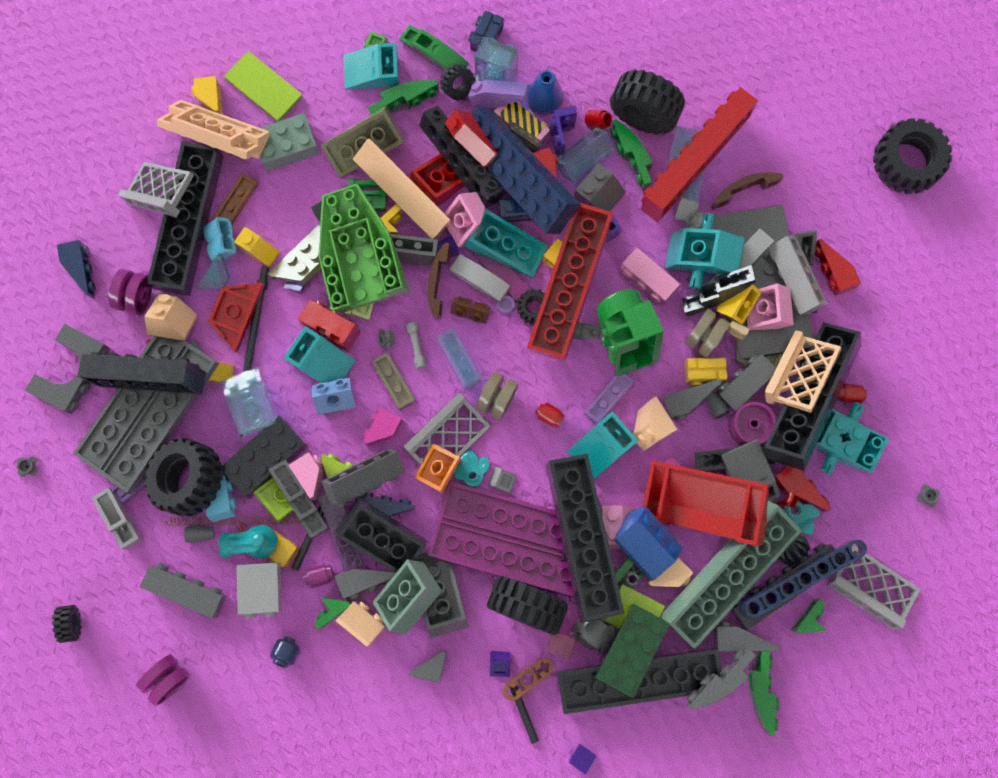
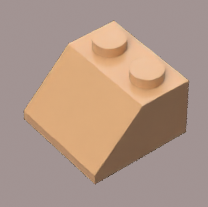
[145,294,197,341]
[634,397,677,451]
[336,601,386,647]

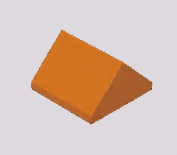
[414,444,461,493]

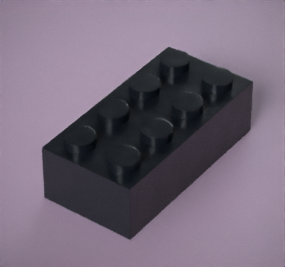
[221,415,308,499]
[336,497,426,573]

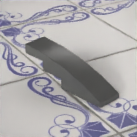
[268,459,328,539]

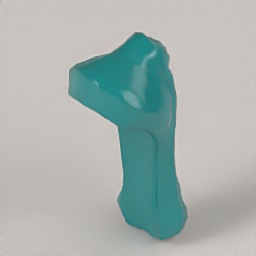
[218,525,278,559]

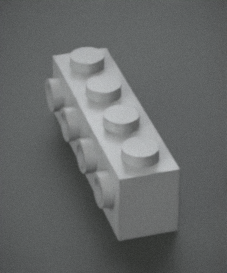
[769,236,828,315]

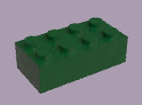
[594,604,670,698]

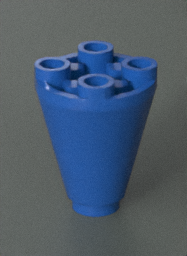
[527,70,563,114]

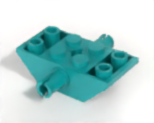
[664,213,745,290]
[815,402,889,476]

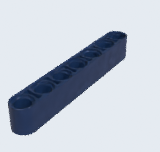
[741,540,867,618]

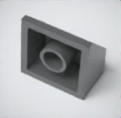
[574,163,626,211]

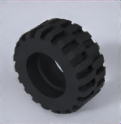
[610,70,685,135]
[873,118,952,194]
[145,438,223,517]
[487,576,568,636]

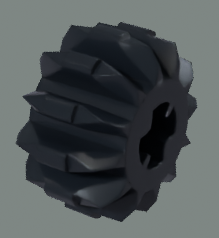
[778,534,811,566]

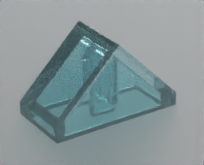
[196,253,230,289]

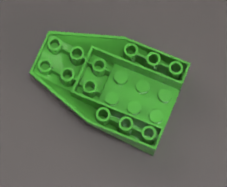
[318,184,410,313]

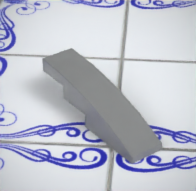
[707,229,774,285]

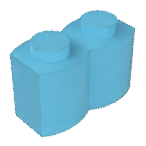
[204,217,236,262]

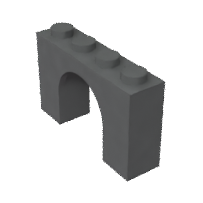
[25,324,110,414]

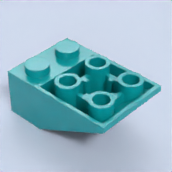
[344,43,399,90]
[284,327,356,383]
[567,411,638,479]

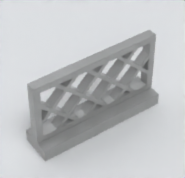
[118,162,194,217]
[403,393,490,465]
[827,545,921,630]

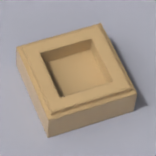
[726,321,750,340]

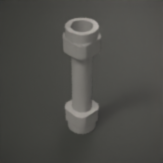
[406,322,427,369]

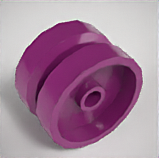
[108,269,152,316]
[728,402,776,446]
[136,654,190,707]

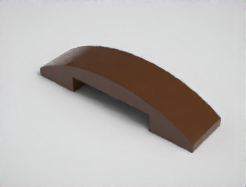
[711,172,784,211]
[428,242,452,320]

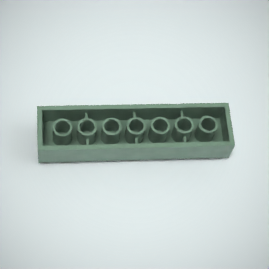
[660,501,802,649]

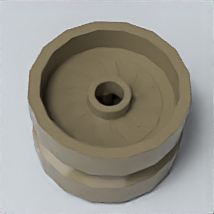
[684,308,731,358]
[476,371,519,421]

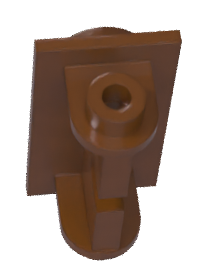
[450,296,491,324]

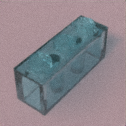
[557,127,615,183]
[437,328,481,391]

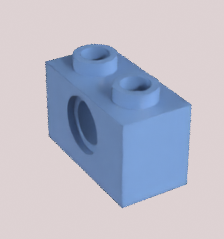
[312,378,356,415]

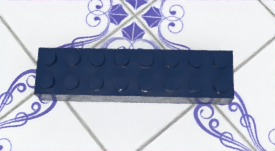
[471,106,581,234]

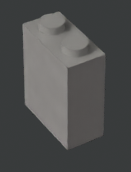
[237,563,282,618]

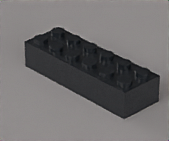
[77,352,206,395]

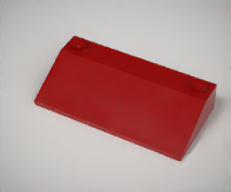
[643,461,769,546]

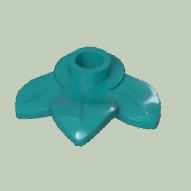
[453,450,490,487]
[784,501,820,535]

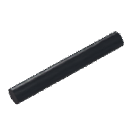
[509,686,539,744]

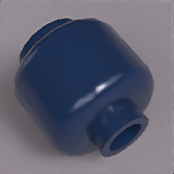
[270,636,300,668]

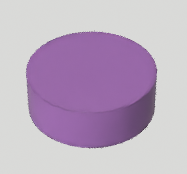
[496,295,515,315]

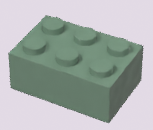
[260,113,320,172]
[373,559,442,634]

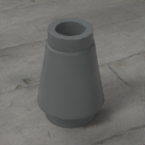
[706,392,729,419]
[184,525,214,544]

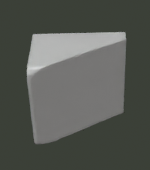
[675,198,699,222]
[488,467,517,493]

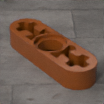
[502,658,553,701]

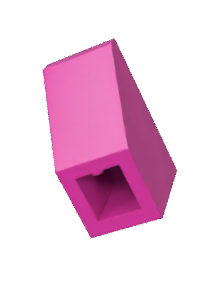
[362,408,403,446]

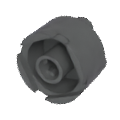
[569,618,617,656]

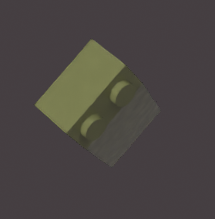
[321,105,405,178]

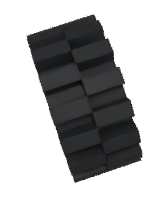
[440,64,476,101]
[517,288,545,325]
[52,605,82,643]

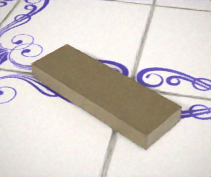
[371,352,416,411]

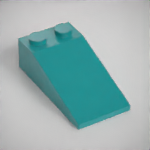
[463,209,548,278]

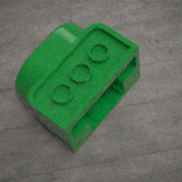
[597,289,664,377]

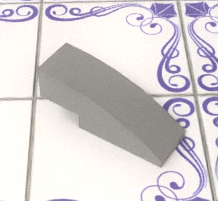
[450,254,511,302]
[91,487,144,550]

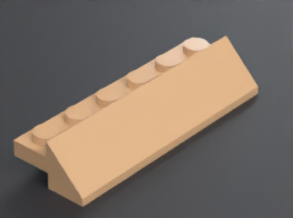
[157,100,270,159]
[353,139,450,239]

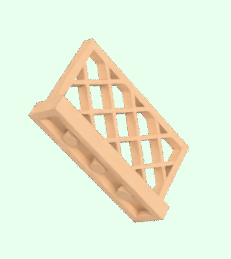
[765,330,841,413]

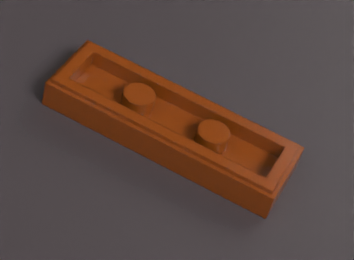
[212,173,259,225]

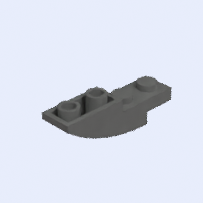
[686,648,756,709]

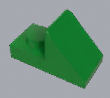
[314,597,352,630]
[791,599,826,633]

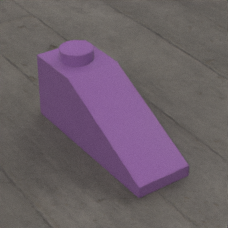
[468,79,530,109]

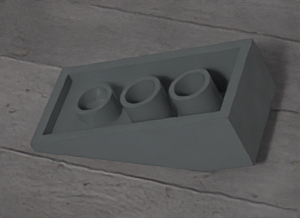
[415,552,469,638]

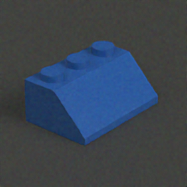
[614,506,683,581]

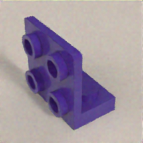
[549,106,577,159]

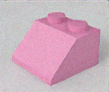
[444,192,485,247]
[747,284,794,330]
[289,452,325,501]
[601,505,636,549]

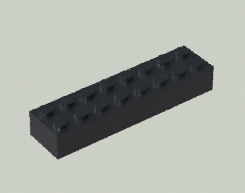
[147,142,224,296]
[764,322,861,471]
[546,454,624,623]
[556,648,722,714]

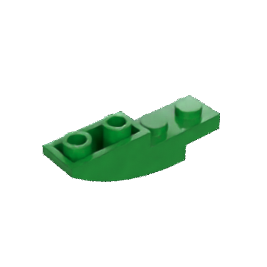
[399,24,469,78]
[368,80,439,115]
[610,119,653,191]
[749,651,779,736]

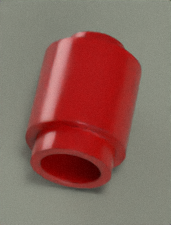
[585,110,612,129]
[837,383,867,404]
[535,402,565,428]

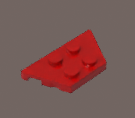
[208,283,265,352]

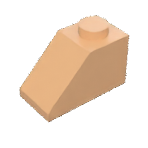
[646,557,693,587]

